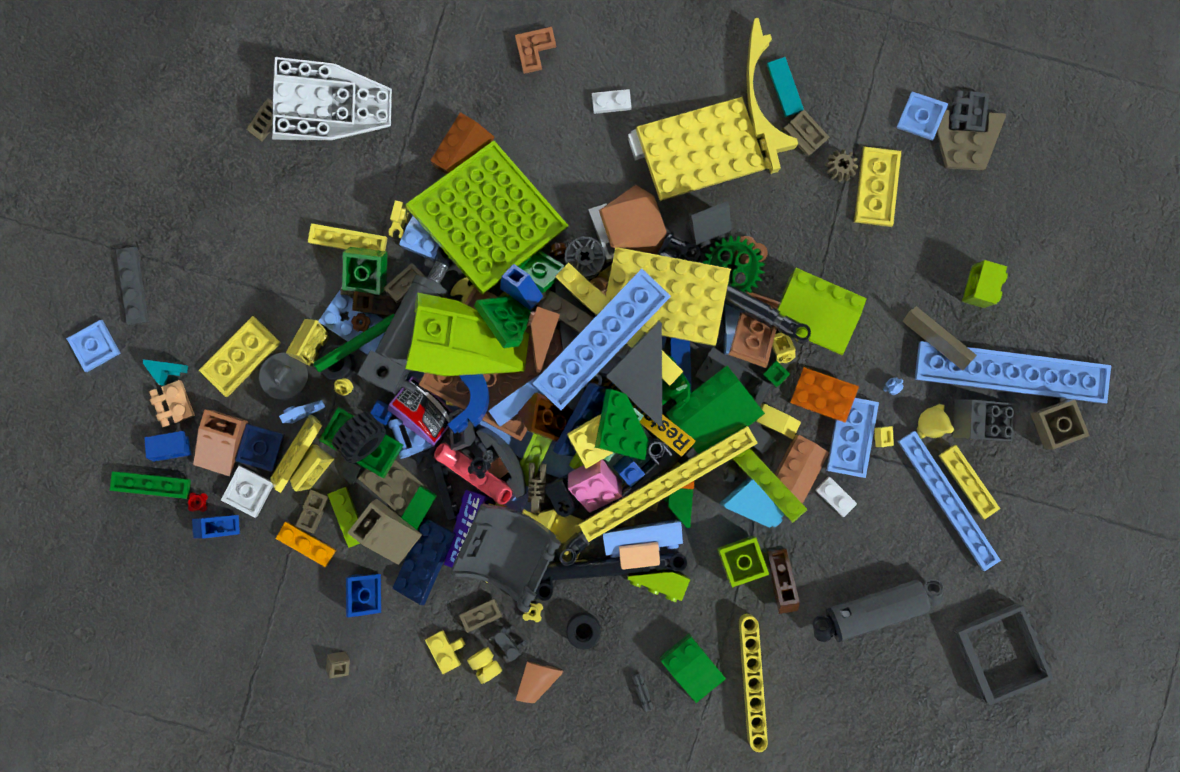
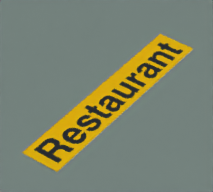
[602,379,696,456]

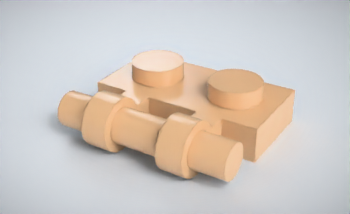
[149,380,195,427]

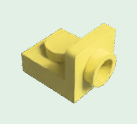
[772,333,796,363]

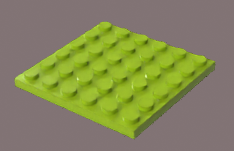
[406,141,569,294]

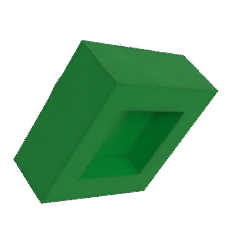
[762,361,790,388]

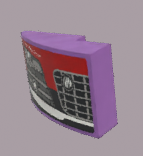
[388,376,452,446]

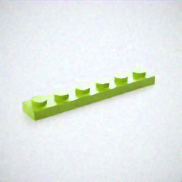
[732,448,807,523]

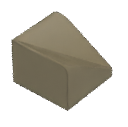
[326,652,350,679]

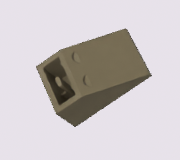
[348,499,422,565]

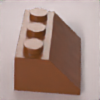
[430,112,495,174]

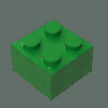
[342,247,387,295]

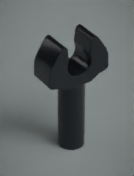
[417,437,444,469]

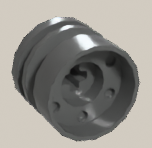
[565,236,605,281]

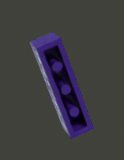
[443,490,494,568]

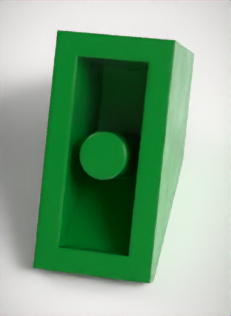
[664,488,693,528]

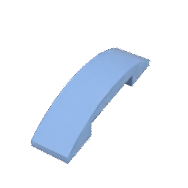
[489,373,544,427]

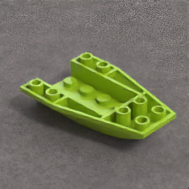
[405,292,529,376]

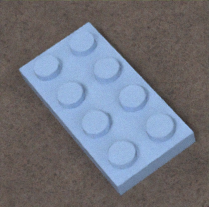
[826,398,879,478]

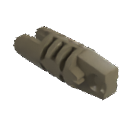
[528,463,546,513]

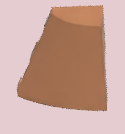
[516,661,563,703]

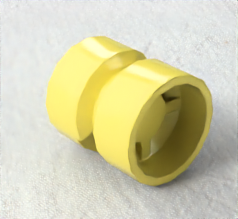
[467,647,502,684]

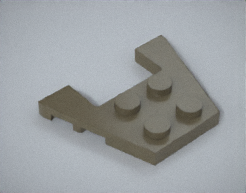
[936,110,1006,170]

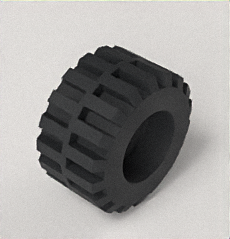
[332,412,386,464]

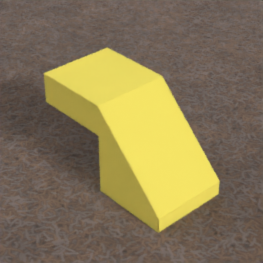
[756,403,801,439]

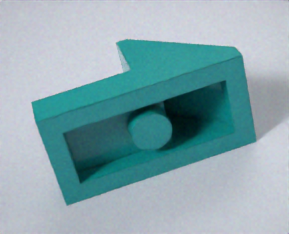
[143,359,188,386]

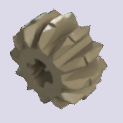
[825,149,858,182]

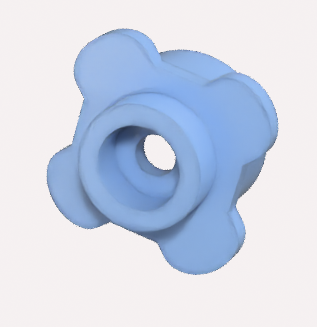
[883,377,904,395]

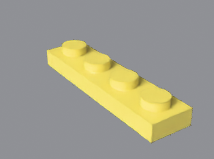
[308,224,387,251]
[938,445,1000,519]

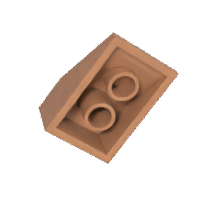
[528,307,560,375]

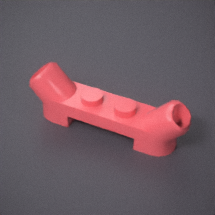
[434,443,512,505]

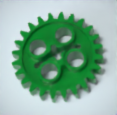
[703,236,765,293]

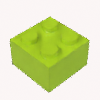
[962,260,1008,308]
[717,536,769,587]

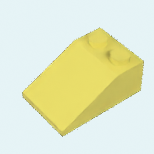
[289,445,334,491]

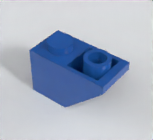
[500,264,543,310]

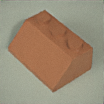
[775,435,829,503]

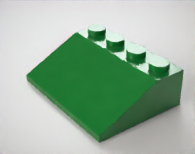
[666,365,765,454]

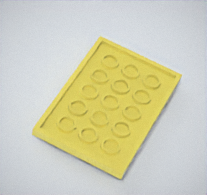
[636,97,766,201]
[606,247,731,346]

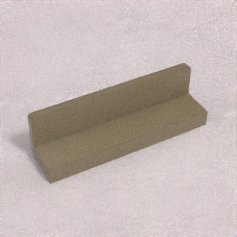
[902,306,977,371]

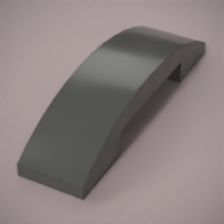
[476,428,526,498]

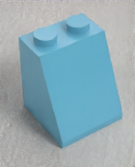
[719,478,785,528]

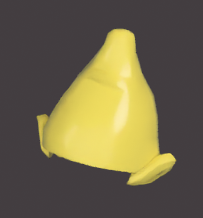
[917,404,954,439]

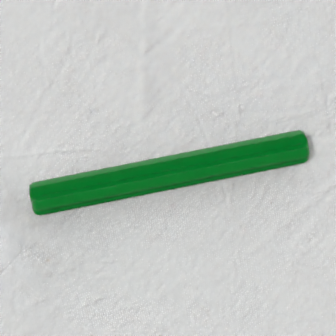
[313,314,395,372]

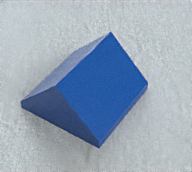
[346,574,381,617]

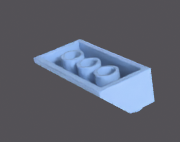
[603,519,683,558]

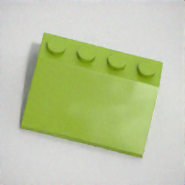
[777,268,867,355]

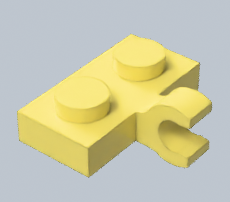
[389,200,410,239]
[425,630,465,674]

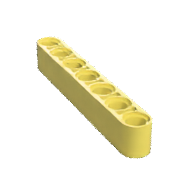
[739,614,768,752]

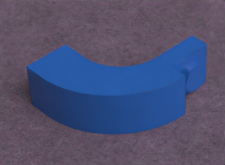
[448,374,490,434]

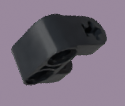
[545,474,581,517]

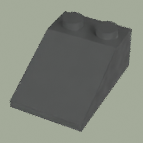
[686,201,732,248]

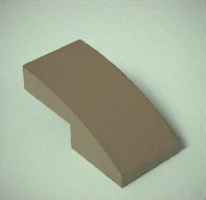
[296,490,329,534]

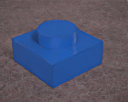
[371,399,393,425]

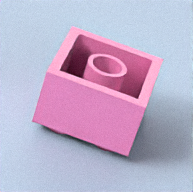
[568,459,622,513]

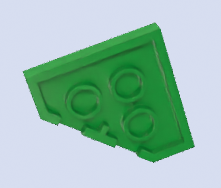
[474,297,532,348]
[594,389,649,460]

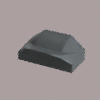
[449,409,475,451]

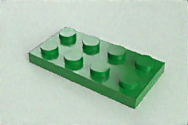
[319,407,404,478]

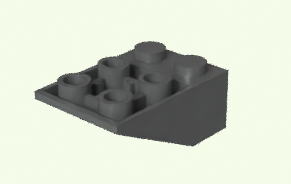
[953,400,1014,442]

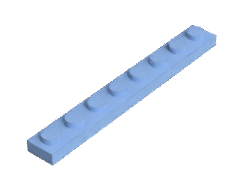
[897,431,1001,571]

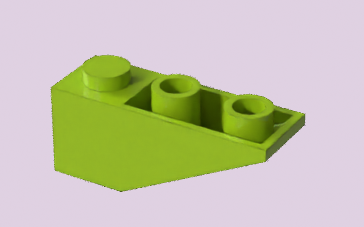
[627,571,690,602]

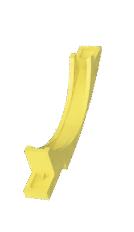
[746,18,798,174]
[555,263,683,386]

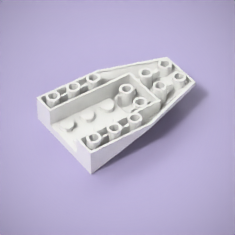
[272,57,392,140]

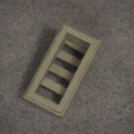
[246,98,273,142]

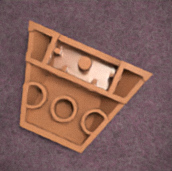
[599,185,666,255]

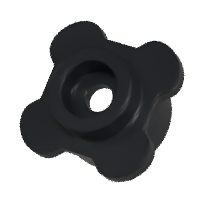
[468,457,491,479]

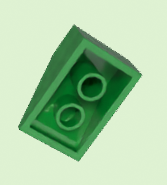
[660,633,726,703]

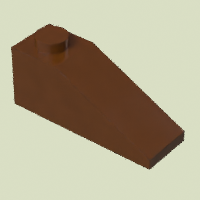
[767,549,800,614]

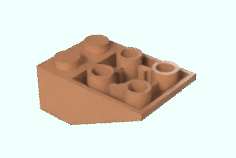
[193,410,248,476]

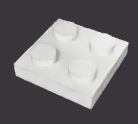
[221,466,273,518]

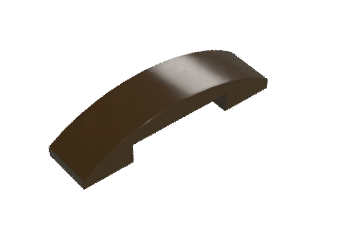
[352,291,403,316]

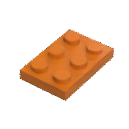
[790,367,859,423]

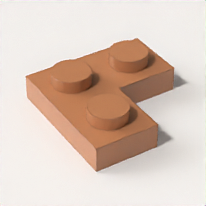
[515,27,556,74]

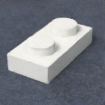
[592,89,631,114]
[815,477,857,517]

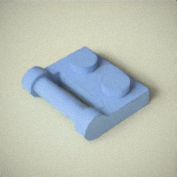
[388,419,433,459]

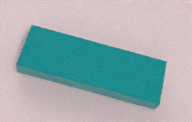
[767,57,804,118]

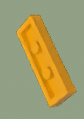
[275,521,336,567]

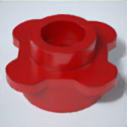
[188,493,208,512]

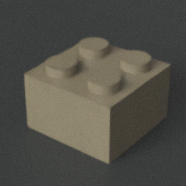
[1030,399,1090,449]

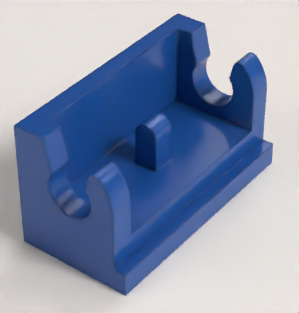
[145,431,191,462]

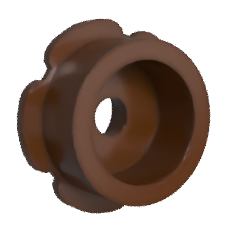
[550,243,567,259]
[351,313,371,332]

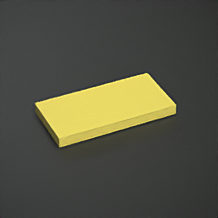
[854,147,901,227]
[199,316,281,397]
[270,414,322,493]

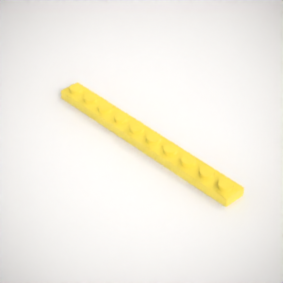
[578,426,758,542]

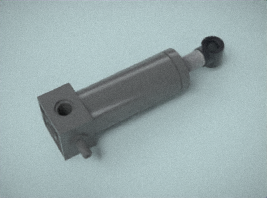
[357,246,455,396]

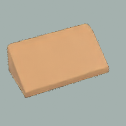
[619,542,660,569]

